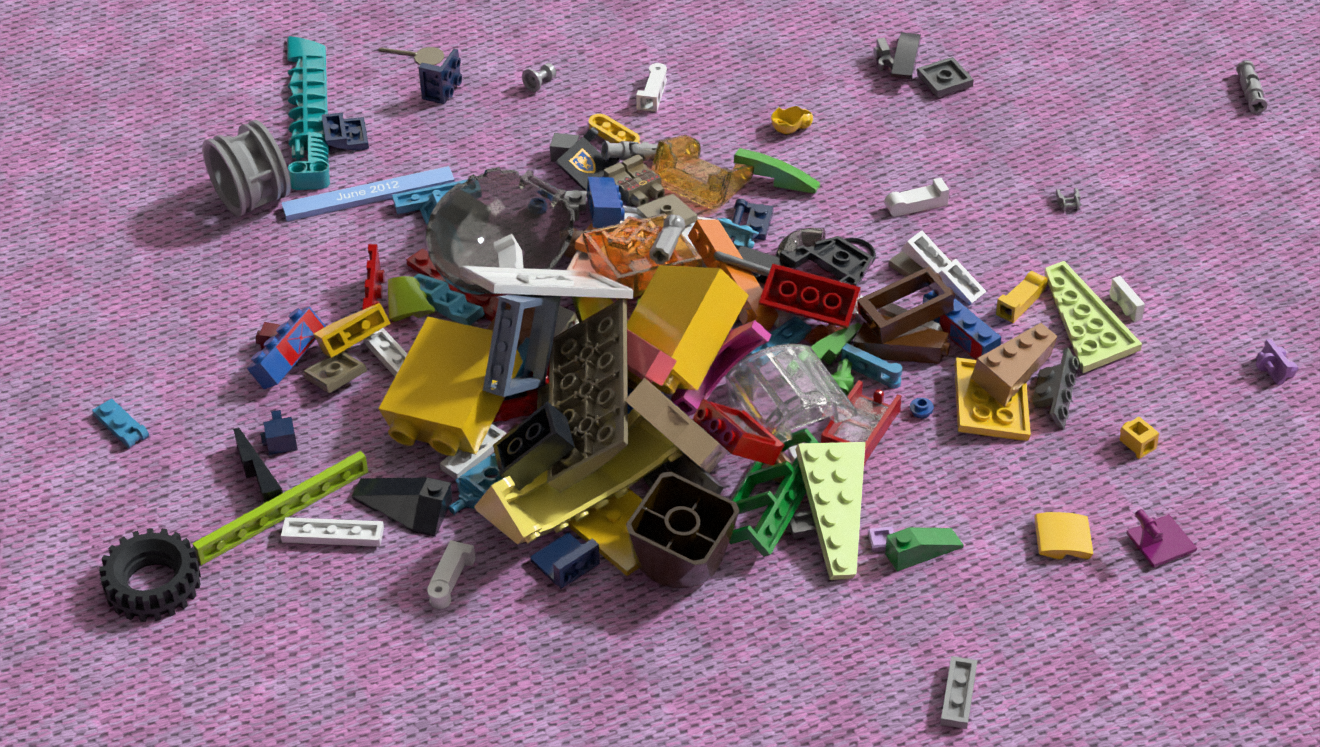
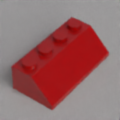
[759,263,861,329]

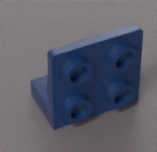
[418,49,462,104]
[530,533,600,589]

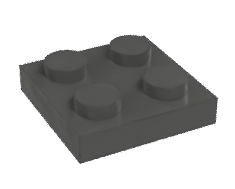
[917,57,974,97]

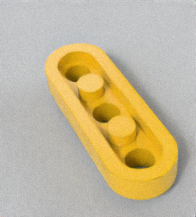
[588,114,640,144]

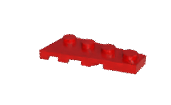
[362,244,385,310]

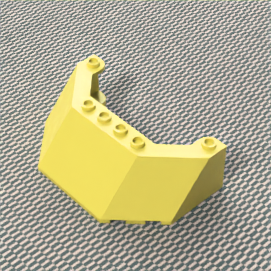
[474,408,683,544]

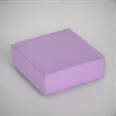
[867,526,894,553]

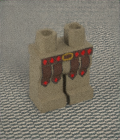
[604,154,665,207]

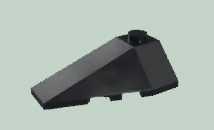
[352,477,452,537]

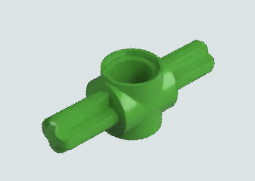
[828,359,854,415]

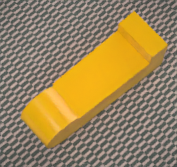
[996,271,1048,323]

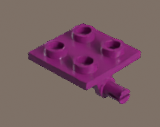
[1126,509,1197,568]

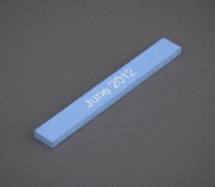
[282,166,455,222]

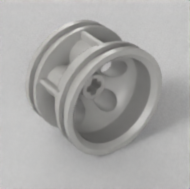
[202,120,291,217]

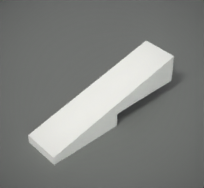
[901,231,986,305]

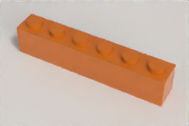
[688,220,779,331]

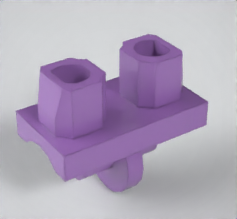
[1256,339,1298,385]

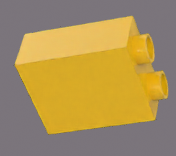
[627,265,749,395]
[378,316,523,456]

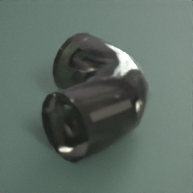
[775,228,826,258]

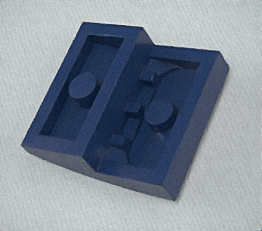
[322,112,369,150]

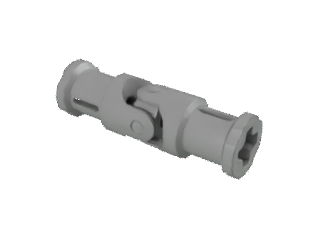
[1236,61,1268,113]
[601,141,667,161]

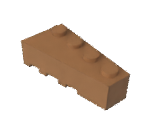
[971,323,1058,407]

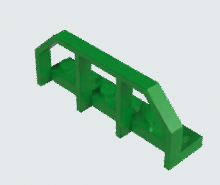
[729,428,819,557]

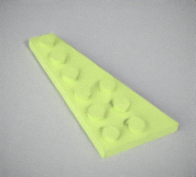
[1044,261,1142,373]

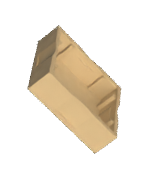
[625,378,728,473]

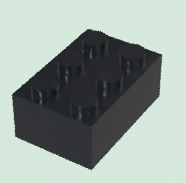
[493,402,575,491]

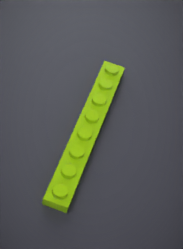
[192,451,368,566]

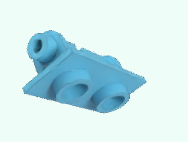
[716,218,759,249]

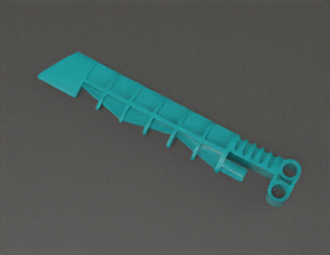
[287,36,330,190]

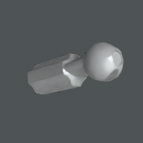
[650,214,685,265]

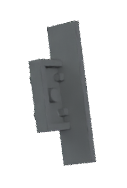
[1032,348,1079,430]

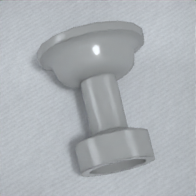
[522,63,556,92]

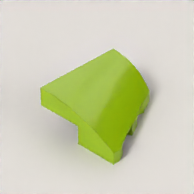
[387,276,435,322]

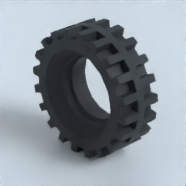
[99,528,201,622]

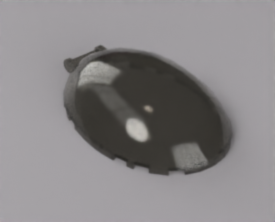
[425,167,575,297]

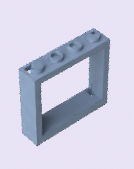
[483,294,561,397]

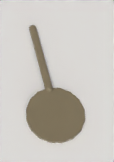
[378,47,444,65]

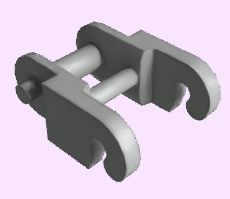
[1055,188,1081,211]

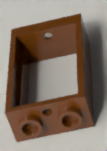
[857,266,955,344]

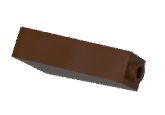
[853,315,951,364]

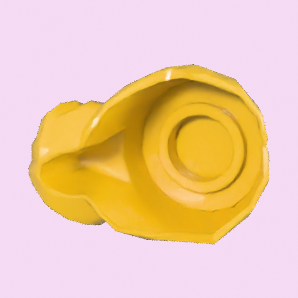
[771,106,813,134]

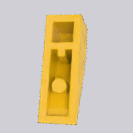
[313,303,391,358]

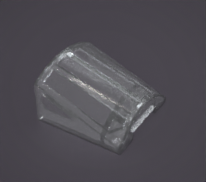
[725,344,858,442]

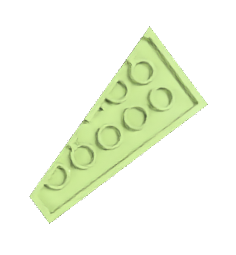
[795,442,865,580]

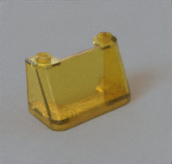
[651,134,754,209]

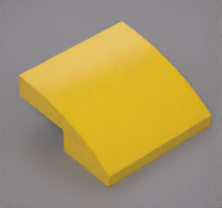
[1034,512,1093,559]

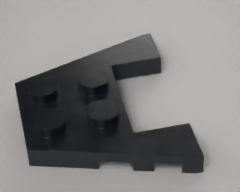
[779,236,873,286]

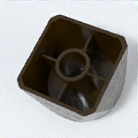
[626,472,739,588]

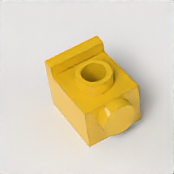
[1119,417,1159,459]

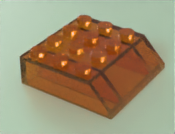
[583,213,702,301]

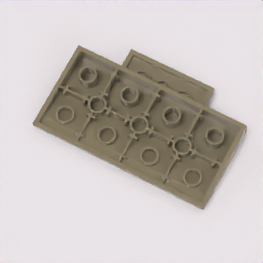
[537,298,628,493]

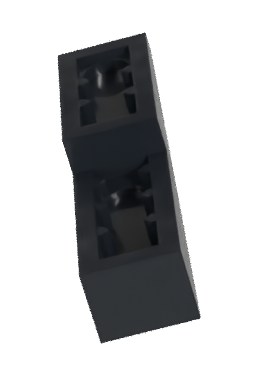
[233,427,283,503]

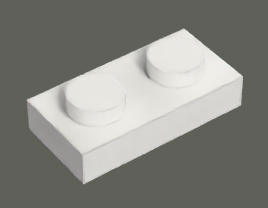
[1109,276,1145,322]

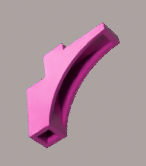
[670,320,771,416]

